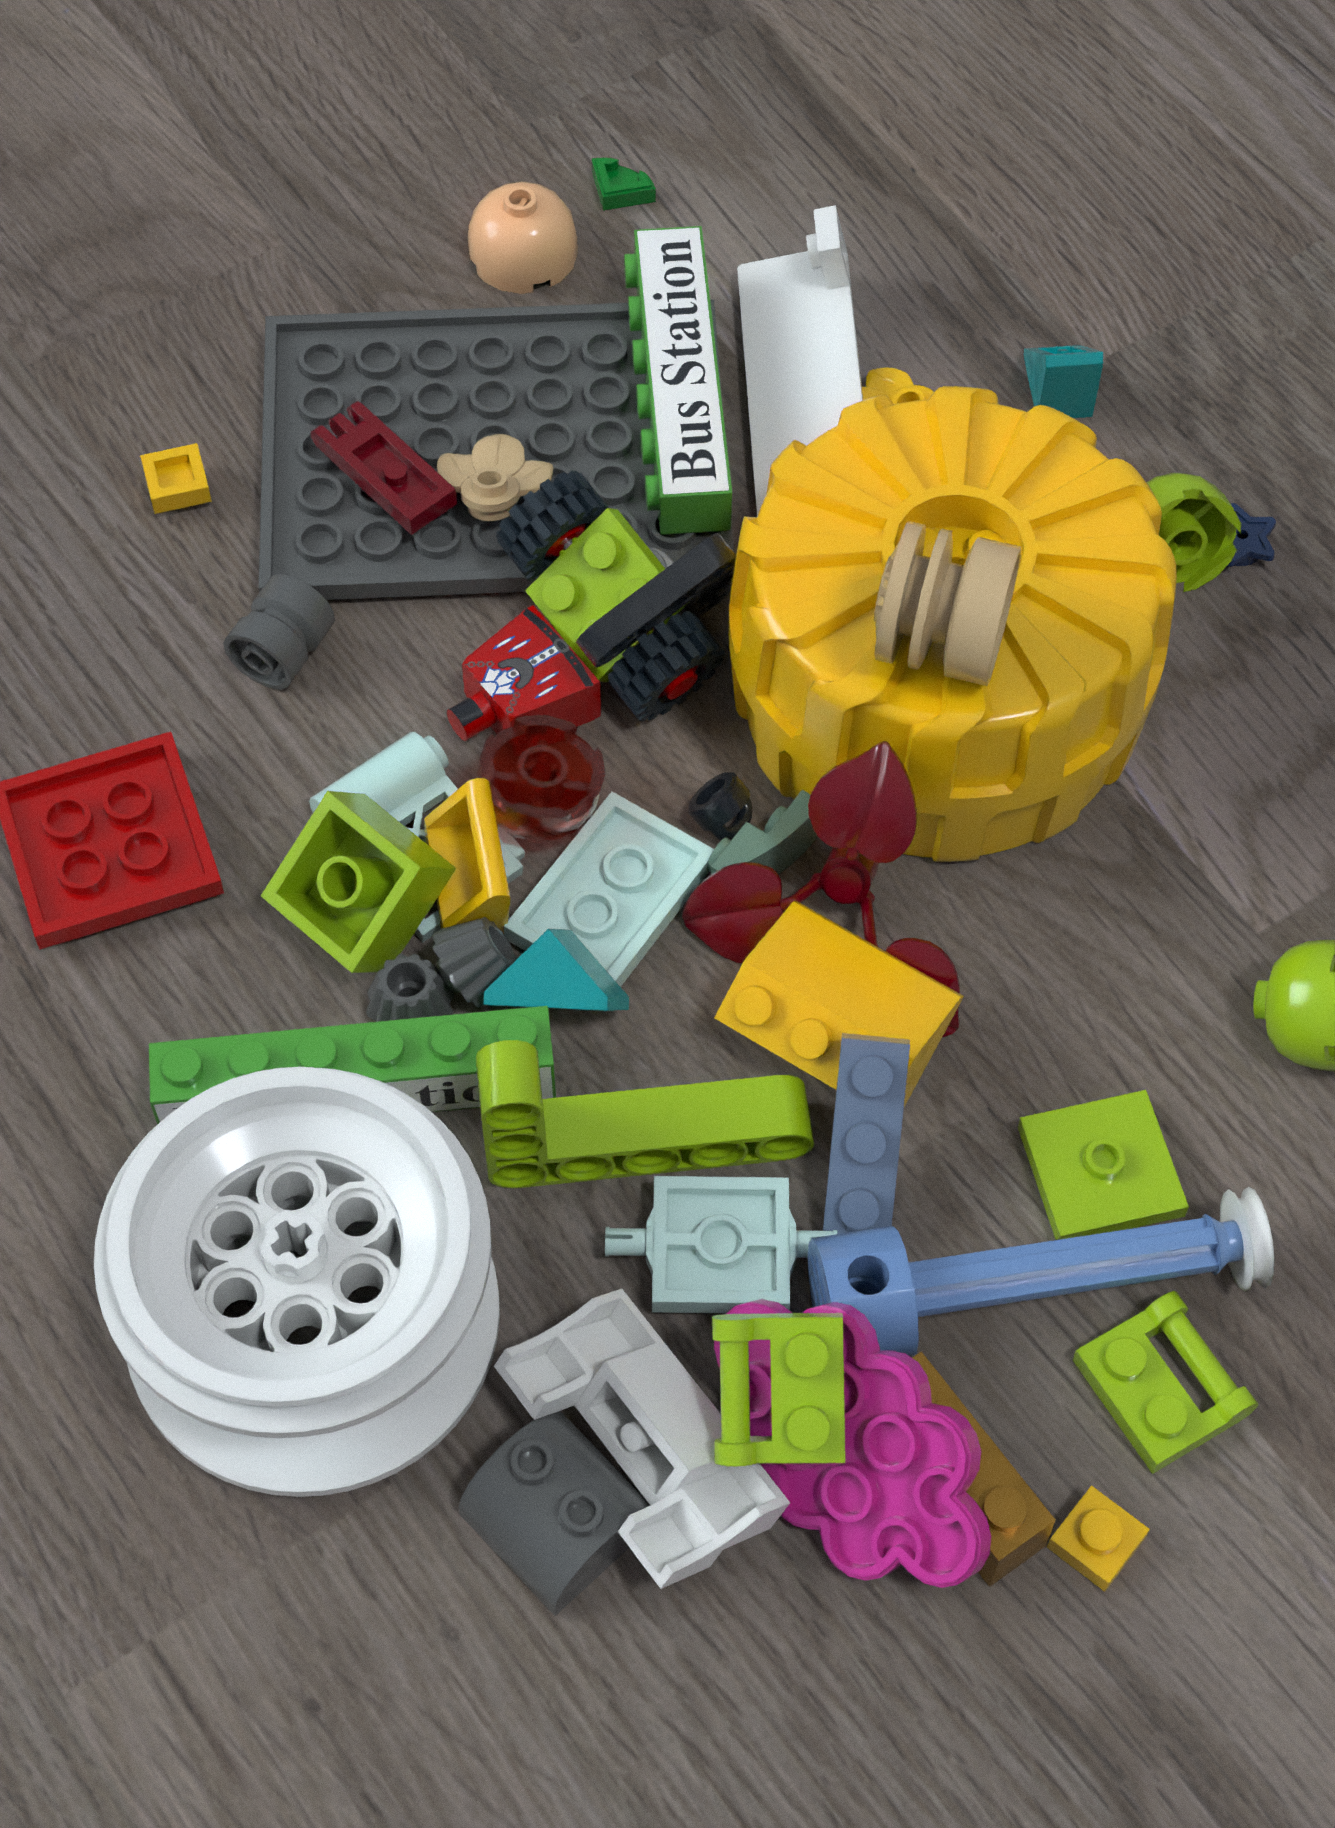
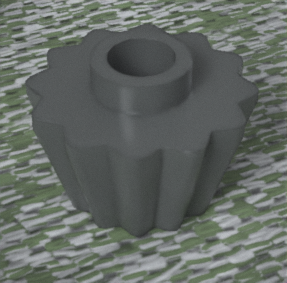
[432,917,517,1008]
[366,954,454,1022]

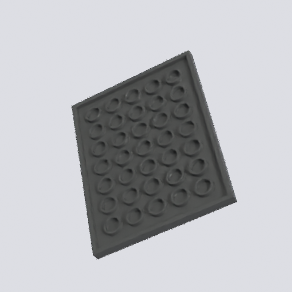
[259,300,734,600]

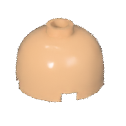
[468,182,578,294]

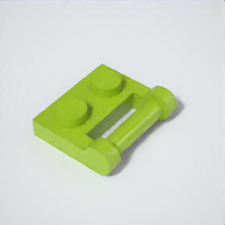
[1073,1291,1258,1474]
[712,1313,845,1467]

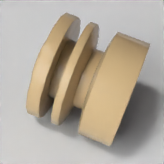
[874,521,1022,686]

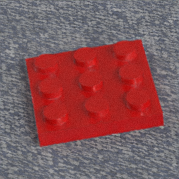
[0,731,224,950]

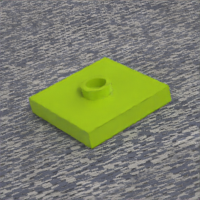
[1017,1090,1189,1240]

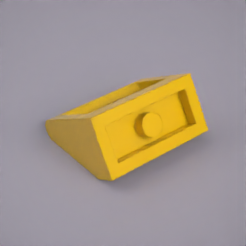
[424,778,511,934]

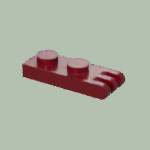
[310,401,457,535]

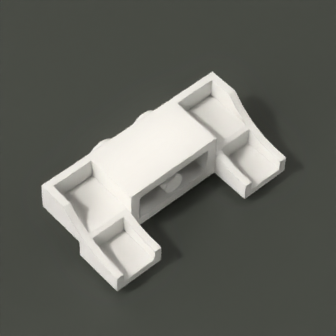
[494,1289,790,1589]

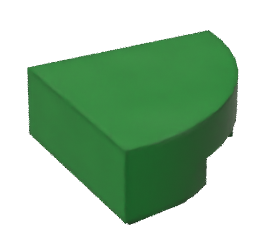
[591,158,656,211]

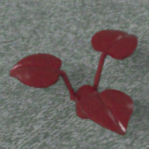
[682,741,960,1037]

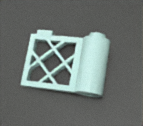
[309,732,525,943]

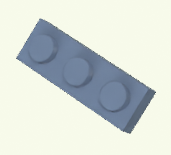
[823,1033,910,1234]

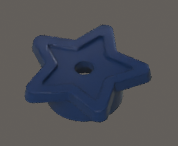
[1227,503,1276,567]

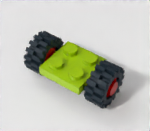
[496,470,725,721]

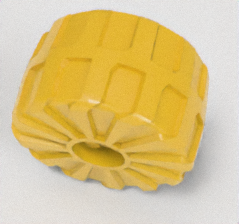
[729,386,1177,862]

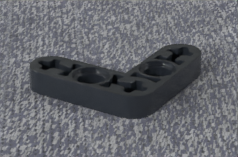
[576,533,736,668]

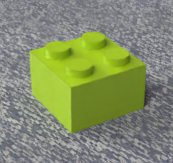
[261,791,457,973]

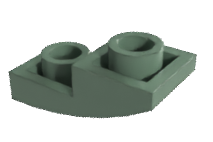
[707,790,818,875]

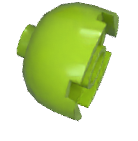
[1146,472,1241,592]
[1253,940,1335,1071]

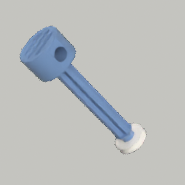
[808,1187,1274,1357]

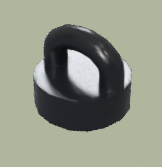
[688,772,753,841]

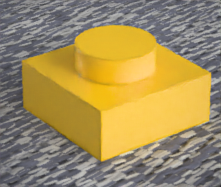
[140,443,212,514]
[1047,1485,1150,1592]

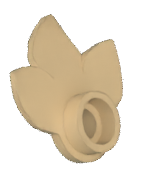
[437,434,553,521]

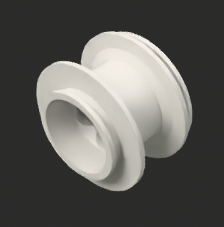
[94,1067,500,1497]

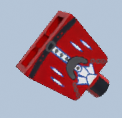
[446,605,601,751]

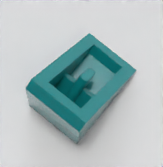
[1024,345,1103,418]
[484,928,629,1011]

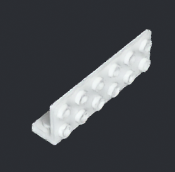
[737,205,863,516]

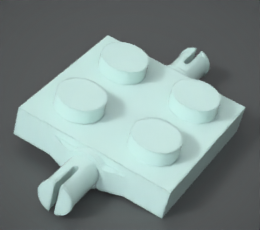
[605,1176,837,1313]

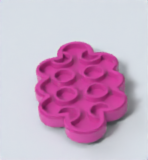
[714,1299,992,1588]

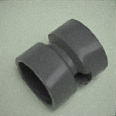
[223,574,335,690]

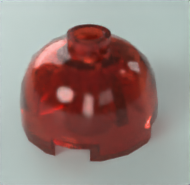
[477,715,606,843]

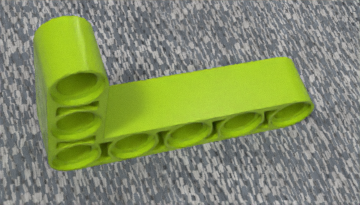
[476,1040,814,1188]

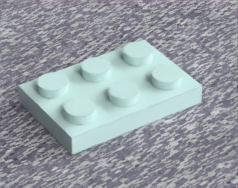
[504,791,714,987]

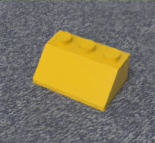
[714,901,964,1107]

